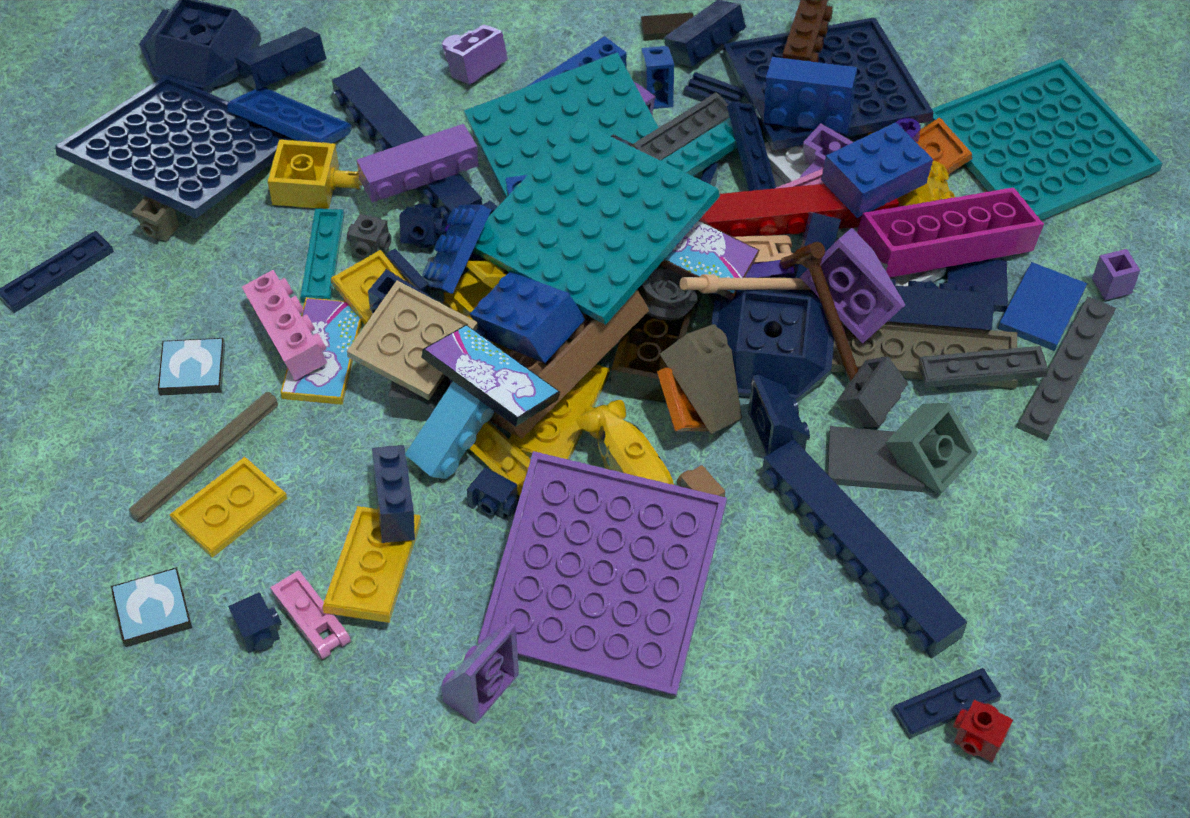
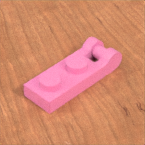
[270,570,351,660]

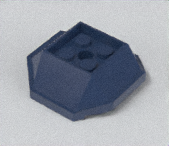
[139,0,261,93]
[711,290,834,402]

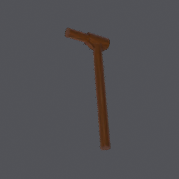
[780,242,858,382]

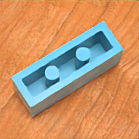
[405,381,494,479]

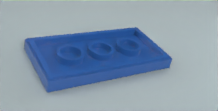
[227,87,352,143]

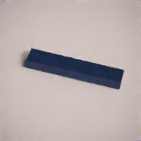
[727,101,776,191]
[0,230,114,313]

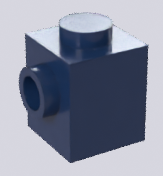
[228,592,282,653]

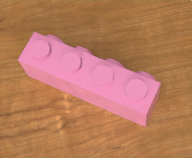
[242,270,328,381]

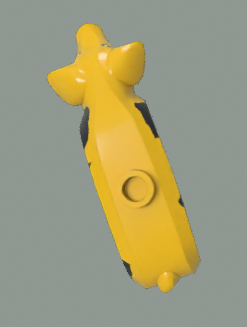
[576,400,674,485]

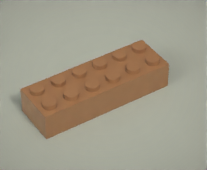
[489,290,649,439]

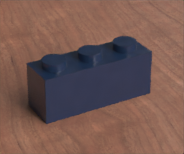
[663,0,746,67]
[235,27,327,90]
[372,445,415,543]

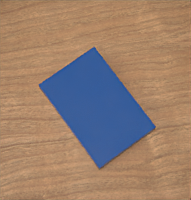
[998,262,1087,351]

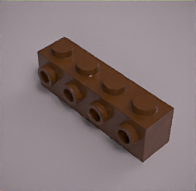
[783,0,833,62]

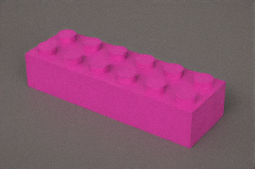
[857,187,1044,278]

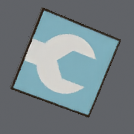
[158,338,225,396]
[111,567,192,648]

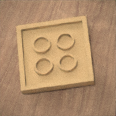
[347,281,477,400]

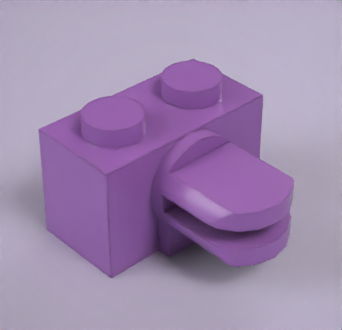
[442,24,508,84]
[800,124,853,178]

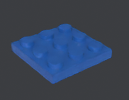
[422,205,491,294]

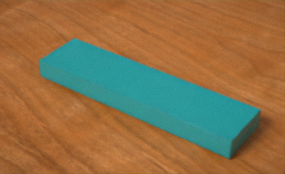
[300,209,345,303]

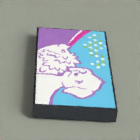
[421,325,560,427]

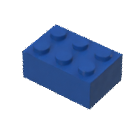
[764,57,857,134]
[821,122,933,218]
[470,271,585,363]

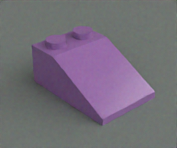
[800,228,905,343]
[441,622,519,725]

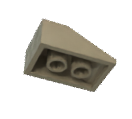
[660,324,742,434]

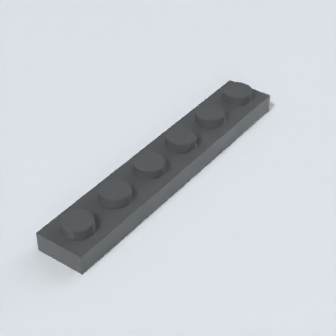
[631,92,730,161]
[1018,297,1116,441]

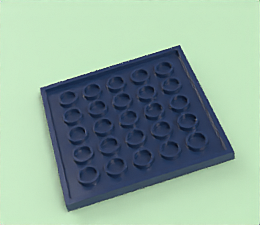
[723,17,934,150]
[55,75,297,219]

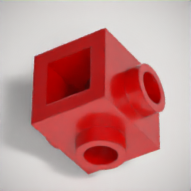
[953,699,1013,763]

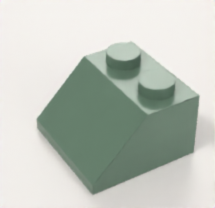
[885,403,978,493]

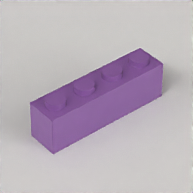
[356,123,479,203]

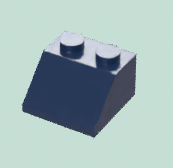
[748,375,810,455]

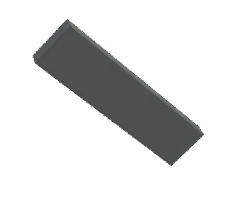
[918,346,1049,388]

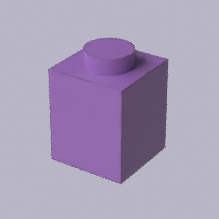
[1092,249,1141,300]

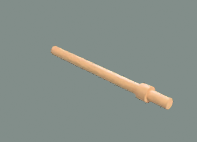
[680,274,811,293]

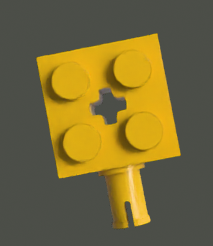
[268,140,362,209]

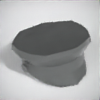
[639,266,697,320]

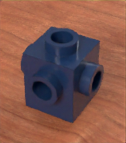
[399,204,446,248]

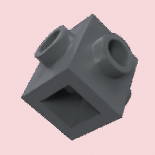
[347,214,392,259]

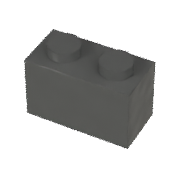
[836,356,908,429]

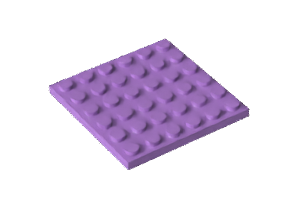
[478,451,727,696]

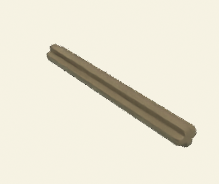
[129,392,278,523]

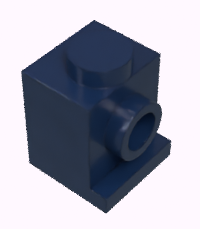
[467,467,519,519]

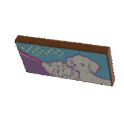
[659,220,760,300]

